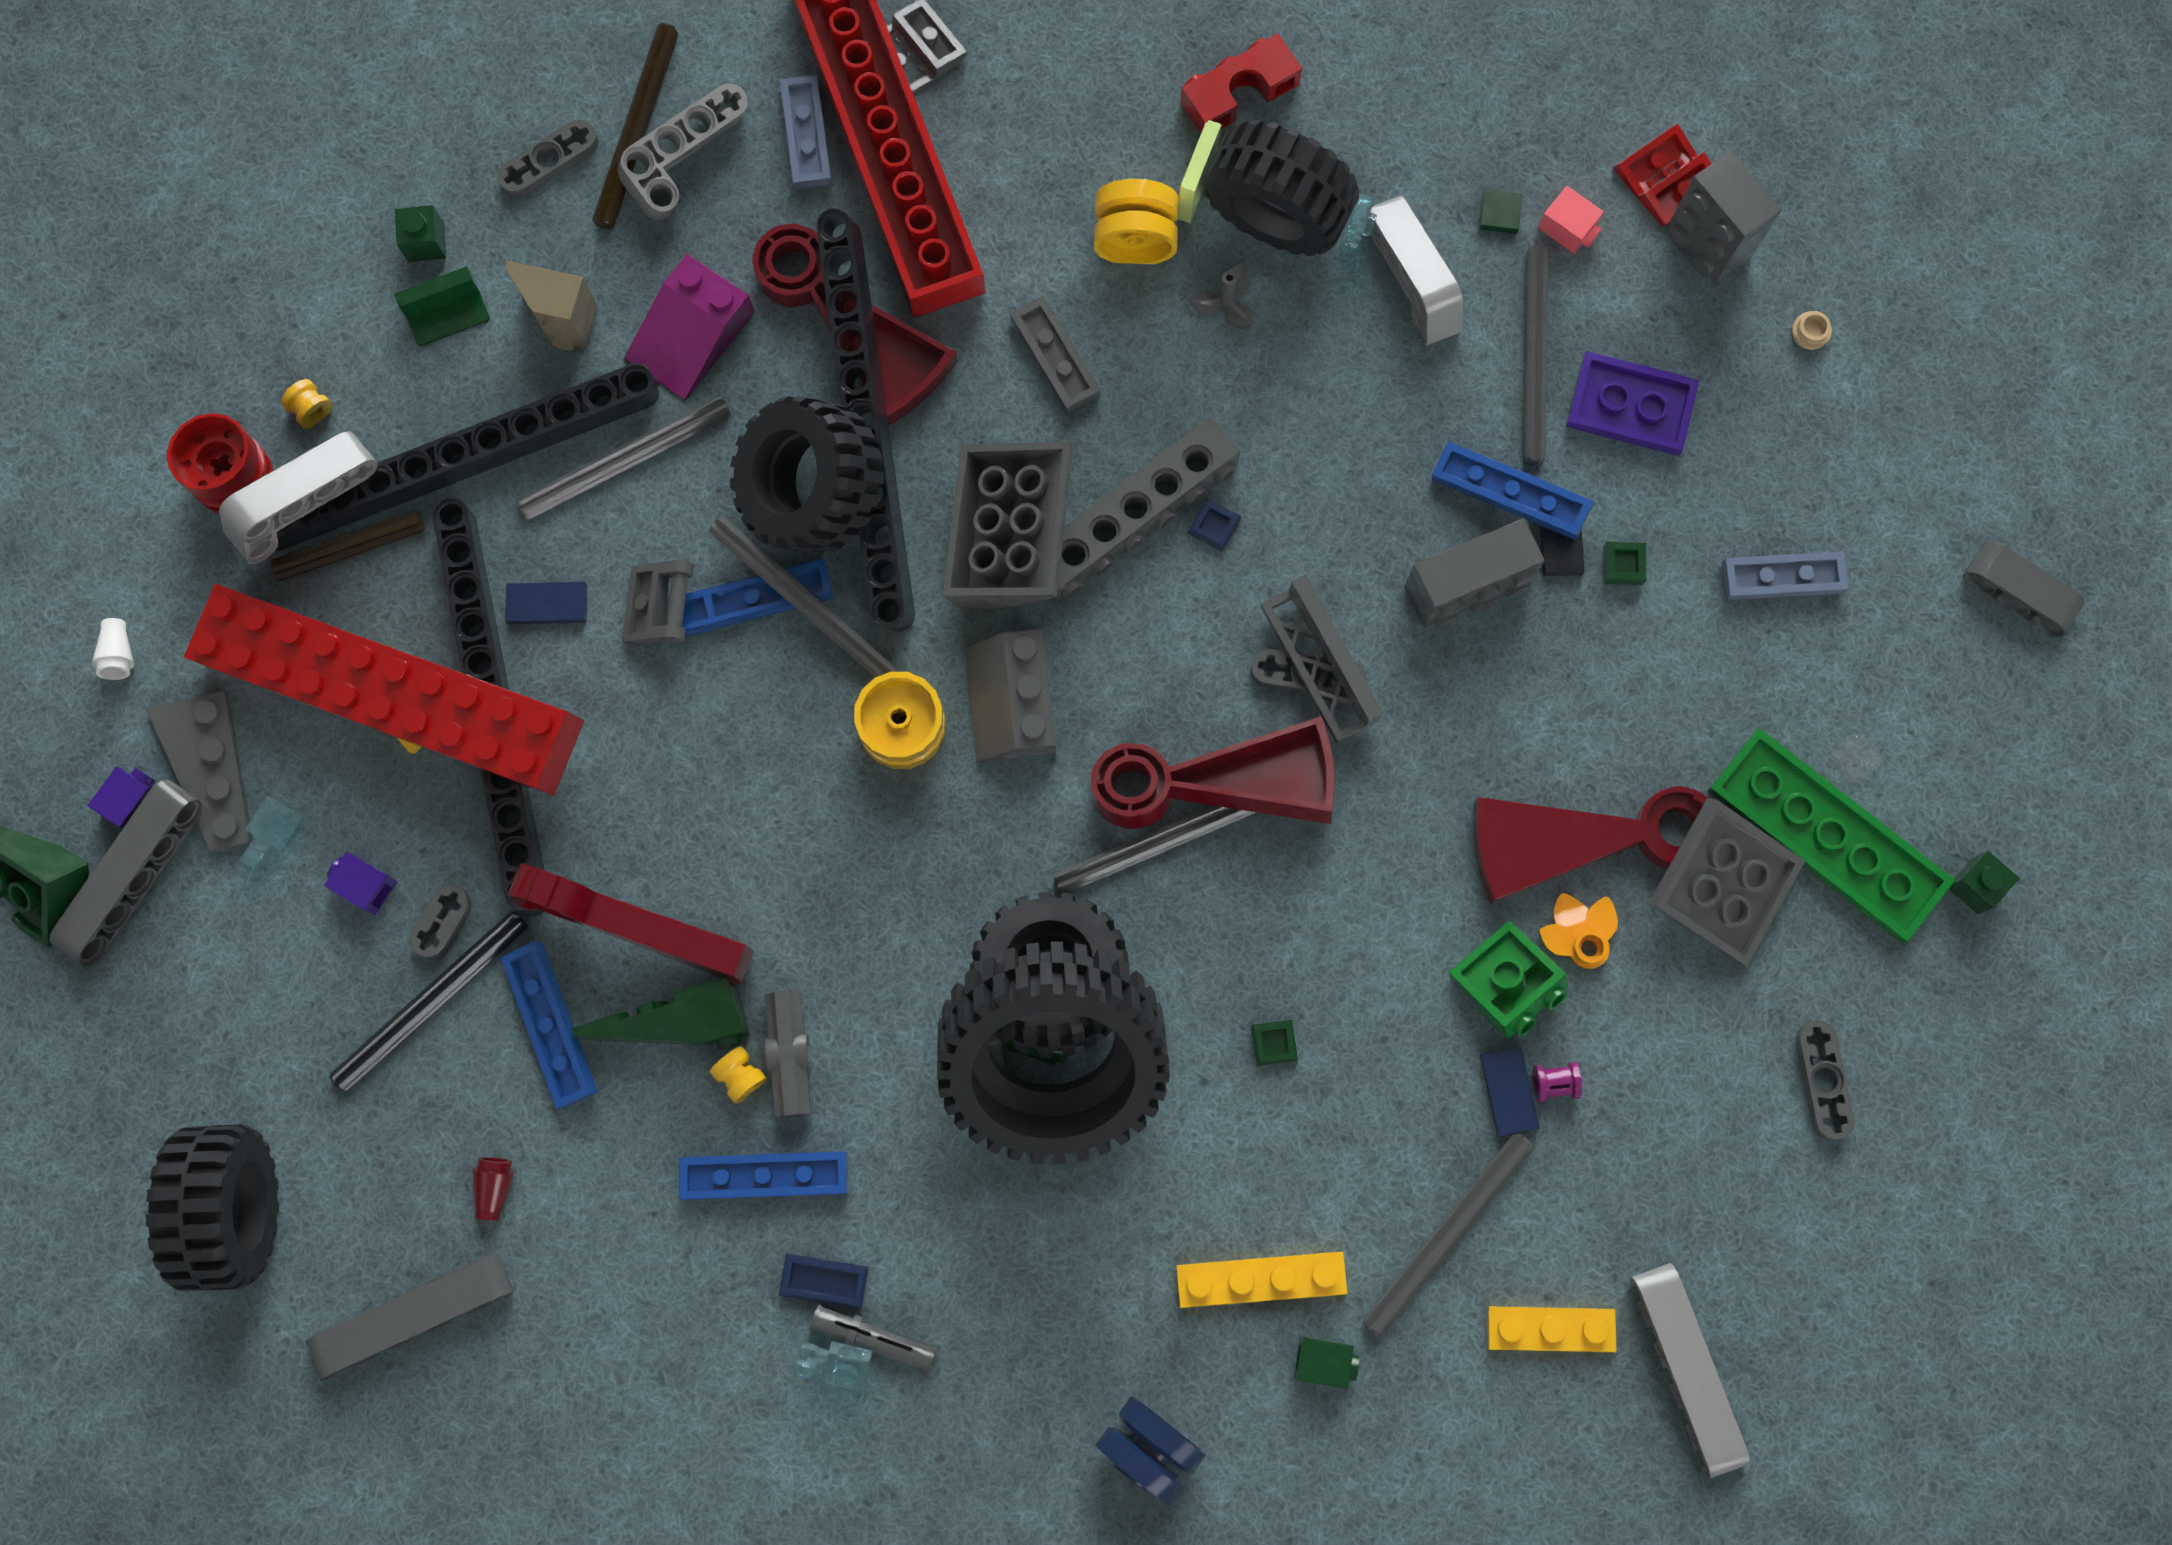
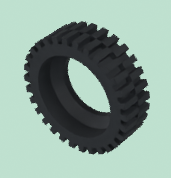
[937,942,1170,1164]

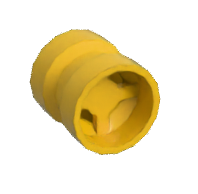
[709,1046,767,1104]

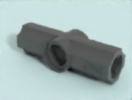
[765,990,812,1119]

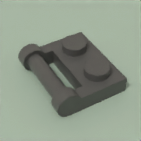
[622,560,694,646]

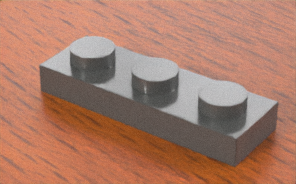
[1010,296,1101,414]

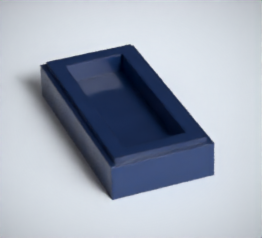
[505,582,587,625]
[1479,1047,1540,1137]
[778,1253,869,1309]

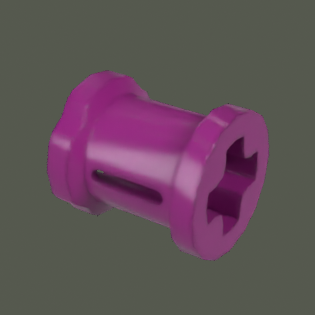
[1533,1062,1582,1102]

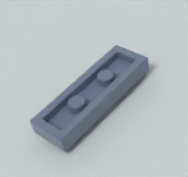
[780,75,832,190]
[1722,551,1849,600]

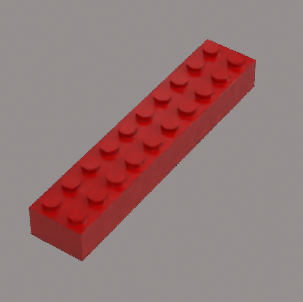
[792,0,985,318]
[184,584,584,796]

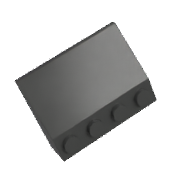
[942,441,1074,610]

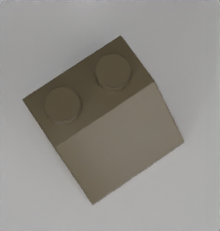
[505,261,598,351]

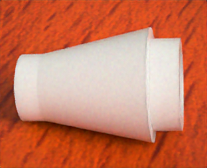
[92,618,135,680]

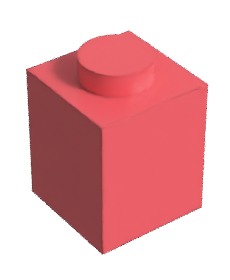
[1538,186,1604,254]

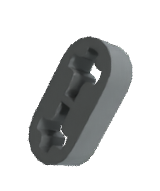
[410,885,471,959]

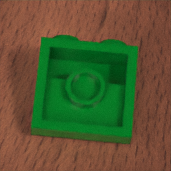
[1449,920,1568,1040]

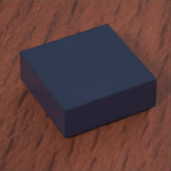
[1188,498,1241,551]

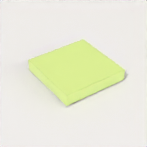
[1178,120,1221,223]

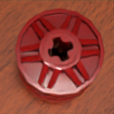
[166,413,274,514]

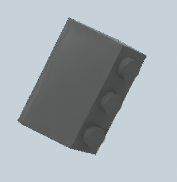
[965,628,1056,763]

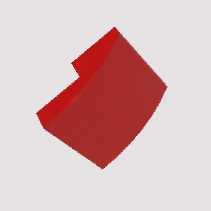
[1613,123,1712,227]

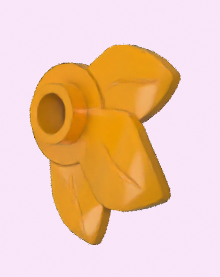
[1539,893,1618,969]

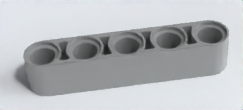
[1630,1263,1750,1479]

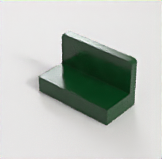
[394,266,490,346]

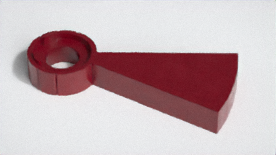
[752,223,957,425]
[1091,716,1335,829]
[1473,786,1707,904]
[507,864,754,985]

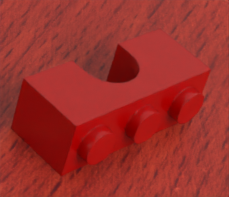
[1180,34,1302,134]

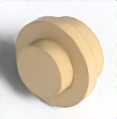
[1792,311,1832,350]

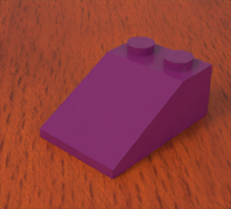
[624,254,755,401]

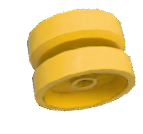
[1094,179,1179,264]
[854,672,946,769]

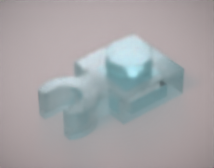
[1341,193,1377,253]

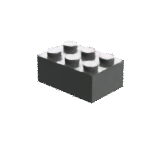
[1667,150,1782,283]
[1405,518,1545,628]

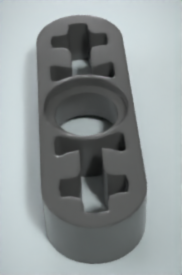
[497,120,599,198]
[1251,649,1366,698]
[1796,1020,1854,1141]

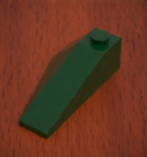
[0,826,89,948]
[572,978,750,1050]

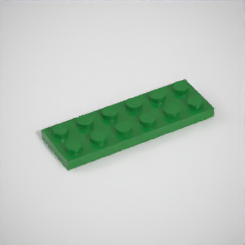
[1707,728,1955,944]

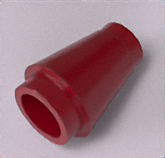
[472,1157,515,1221]

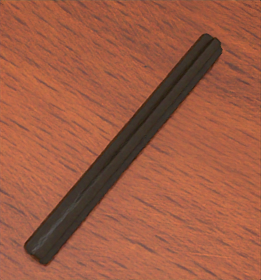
[592,23,678,230]

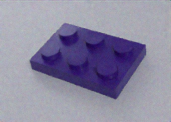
[1565,351,1699,456]

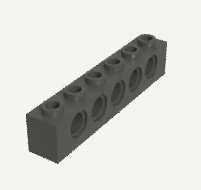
[1052,416,1240,602]

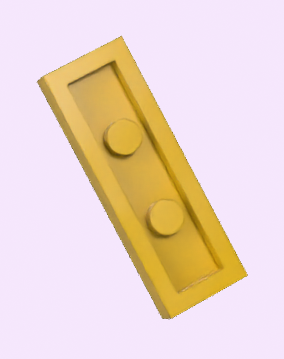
[1487,1306,1616,1352]

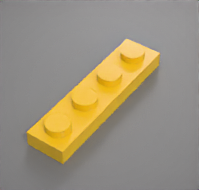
[1176,1252,1348,1308]

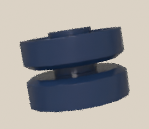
[1095,1396,1206,1505]

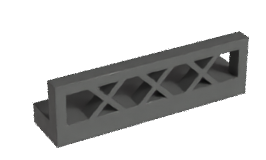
[1261,574,1383,744]

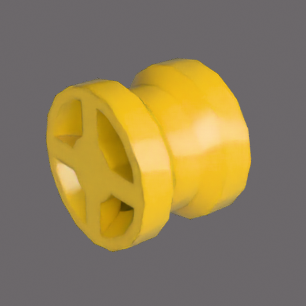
[281,379,332,429]

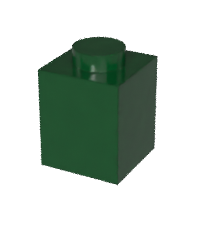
[395,205,446,262]
[1949,851,2020,914]
[1294,1336,1359,1389]

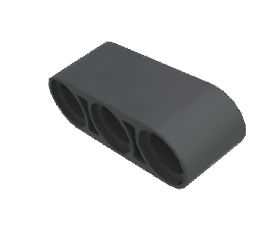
[1963,541,2085,638]

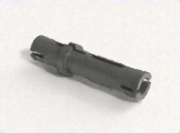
[809,1305,937,1373]

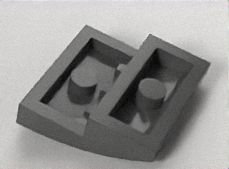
[887,0,967,94]

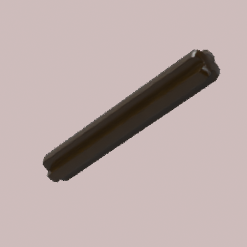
[270,510,425,581]

